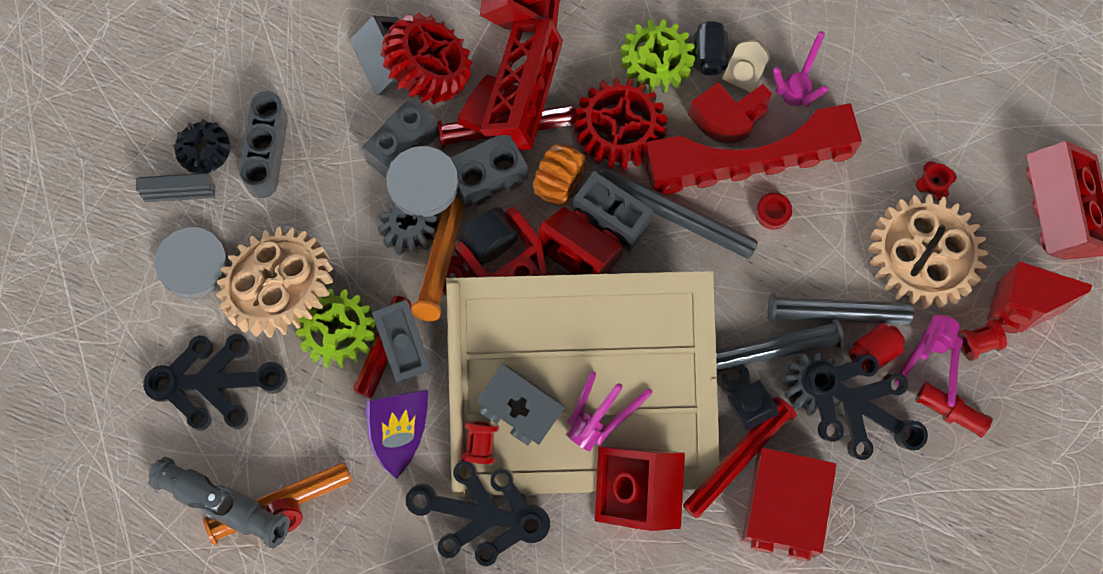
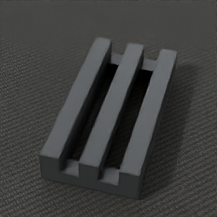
[136,173,215,202]

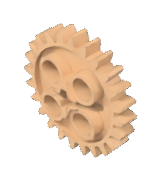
[868,194,988,309]
[216,227,333,338]

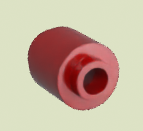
[848,323,905,372]

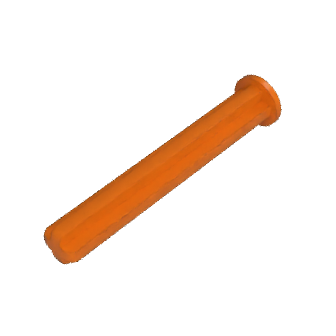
[411,196,465,321]
[203,463,352,546]

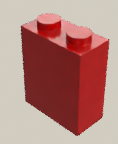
[742,447,837,561]

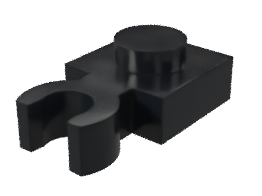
[721,364,779,431]

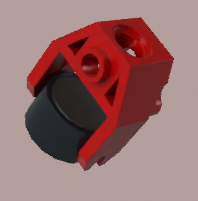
[454,206,547,278]

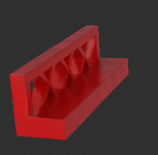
[480,18,563,150]

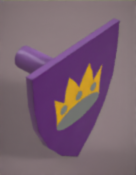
[365,389,428,479]

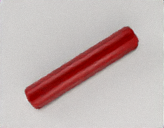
[354,295,412,398]

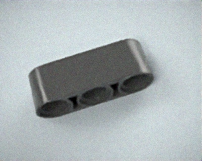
[240,91,288,198]

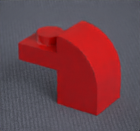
[688,82,772,143]

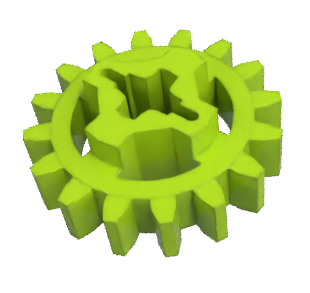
[620,19,695,93]
[295,289,376,368]

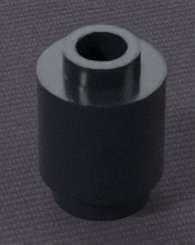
[694,21,728,76]

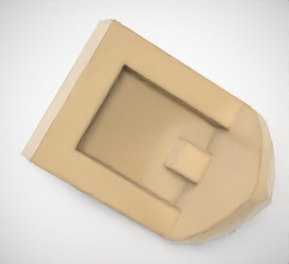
[722,39,770,92]

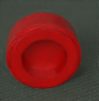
[755,193,792,230]
[264,498,303,532]

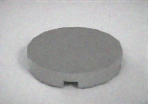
[386,146,458,217]
[154,227,228,298]

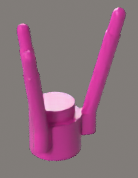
[773,31,828,107]
[895,315,963,407]
[566,371,653,452]

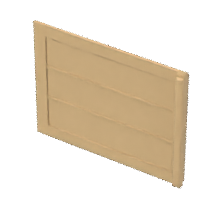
[446,271,720,497]

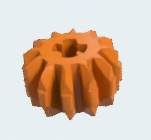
[533,144,586,205]

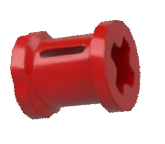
[958,319,1007,361]
[462,421,499,464]

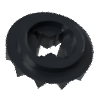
[173,119,231,174]

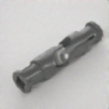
[148,457,290,549]

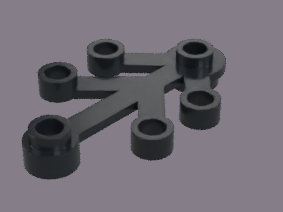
[143,334,288,431]
[801,354,928,460]
[406,460,550,566]

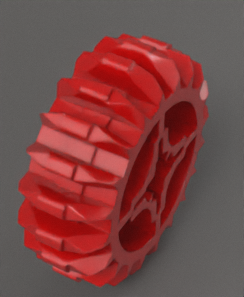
[380,12,473,105]
[573,77,667,171]

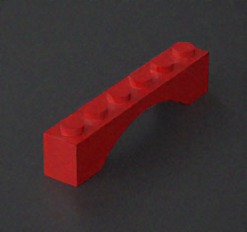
[645,103,862,195]

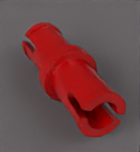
[915,381,993,438]

